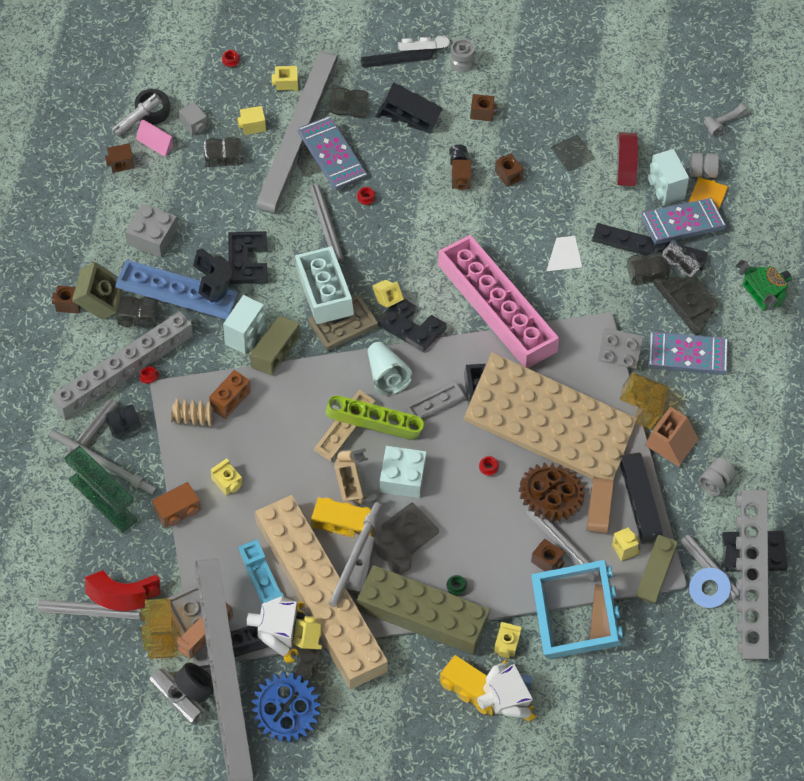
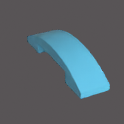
[238,539,284,604]

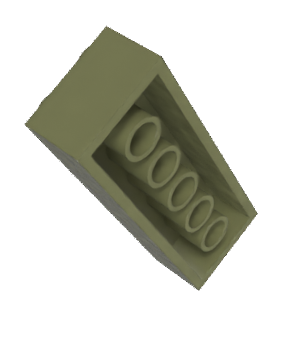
[357,565,490,655]

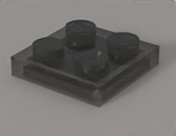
[381,502,439,557]

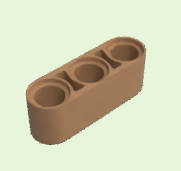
[586,477,614,534]
[589,584,616,640]

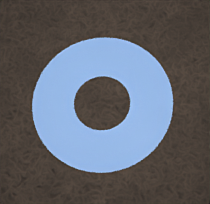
[689,568,731,608]

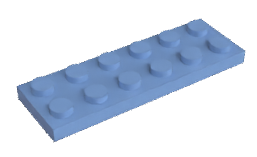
[115,260,238,319]

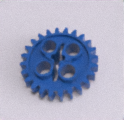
[251,672,322,742]

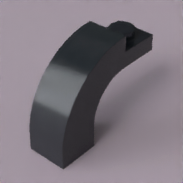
[193,248,232,303]

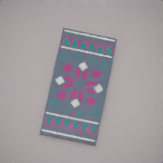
[297,116,367,191]
[641,198,726,245]
[648,332,728,375]

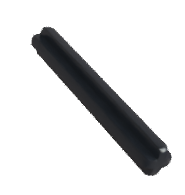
[360,49,432,67]

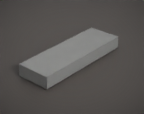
[404,381,466,420]

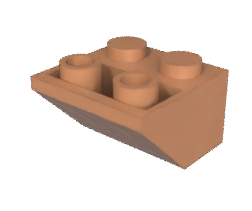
[645,406,698,467]

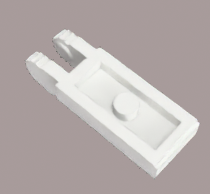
[398,35,450,51]

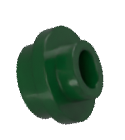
[446,575,467,596]

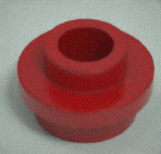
[222,50,240,67]
[357,187,376,205]
[139,367,159,384]
[479,456,499,476]

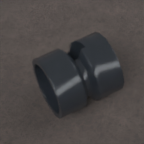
[105,404,141,438]

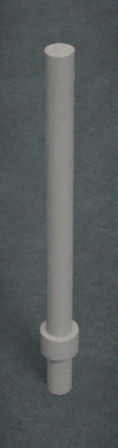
[49,429,157,495]
[329,502,382,607]

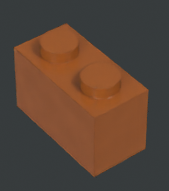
[152,482,201,528]

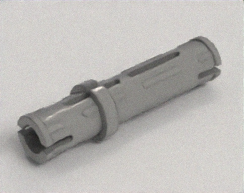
[112,93,162,137]

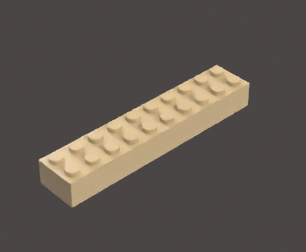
[255,495,388,690]

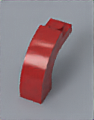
[85,570,161,611]

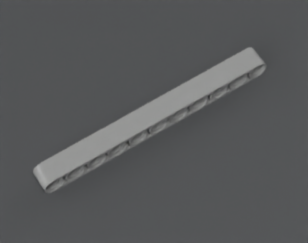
[257,51,338,214]
[195,558,253,781]

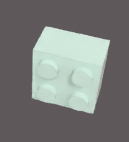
[648,149,689,206]
[223,295,266,354]
[380,446,426,498]

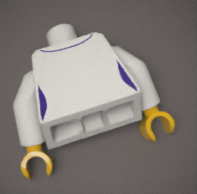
[247,596,305,664]
[477,659,538,722]

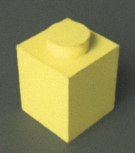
[237,106,266,135]

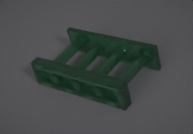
[64,445,137,533]

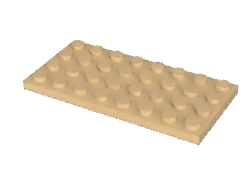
[463,352,637,480]

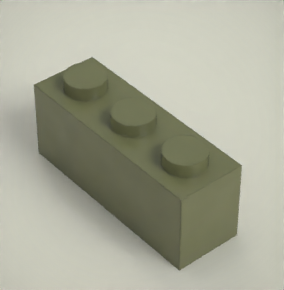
[249,316,300,376]

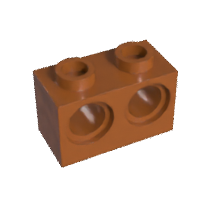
[209,370,251,419]

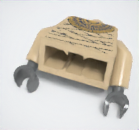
[334,448,378,509]

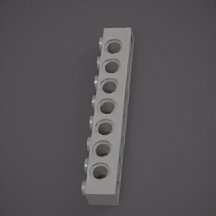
[51,311,193,420]
[736,490,769,659]

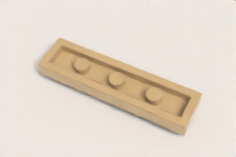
[314,389,376,461]

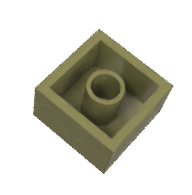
[72,262,122,319]

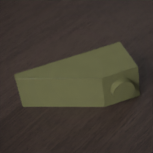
[635,535,678,604]

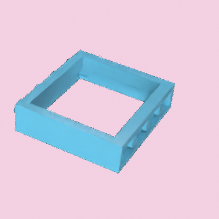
[531,560,623,659]

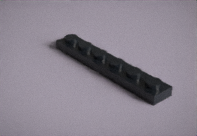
[592,223,708,271]

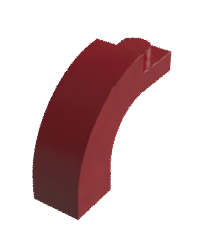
[616,132,638,186]

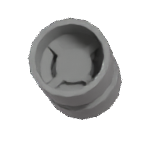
[450,38,475,73]
[689,153,719,178]
[698,458,736,496]

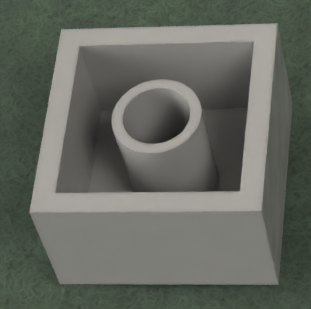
[125,204,178,257]

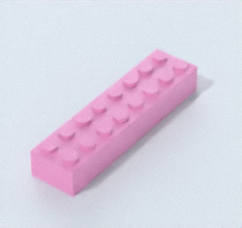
[438,235,559,368]

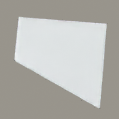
[547,236,582,271]

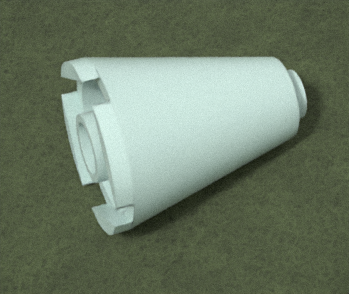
[367,342,412,395]

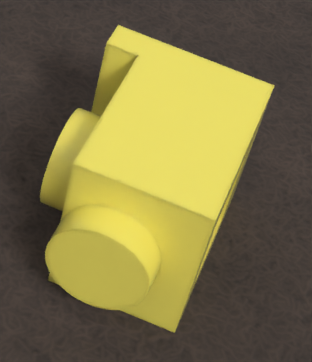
[272,66,298,91]
[372,280,404,307]
[211,458,242,496]
[612,527,640,561]
[293,616,322,649]
[494,622,522,658]

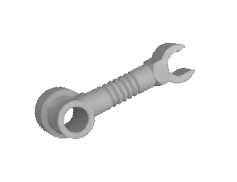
[704,104,749,138]

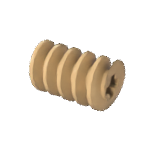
[171,398,214,427]

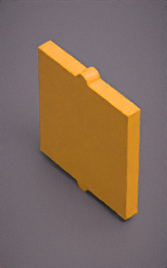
[688,177,728,211]

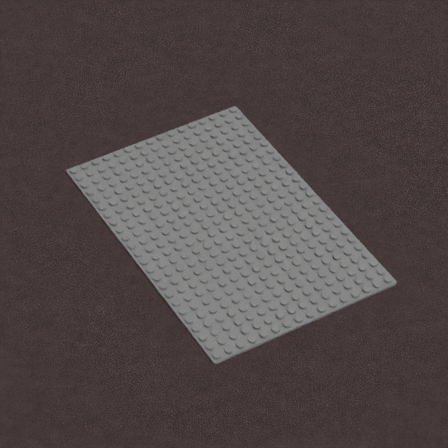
[150,312,686,668]

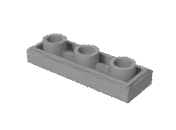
[345,534,375,594]

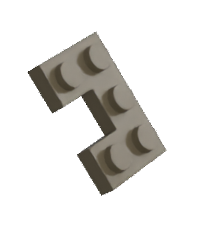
[308,295,378,351]

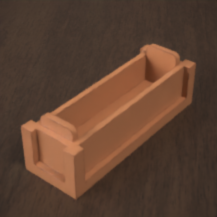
[176,602,233,659]

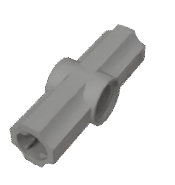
[149,668,206,725]

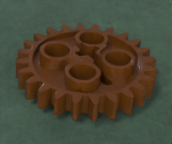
[518,463,585,522]

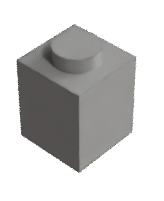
[179,102,208,136]

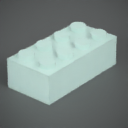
[295,246,354,324]

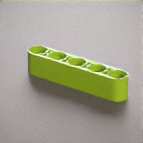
[325,395,424,440]

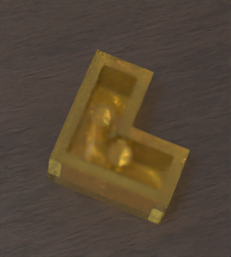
[620,372,668,430]
[141,598,174,659]

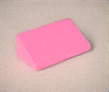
[136,120,173,156]

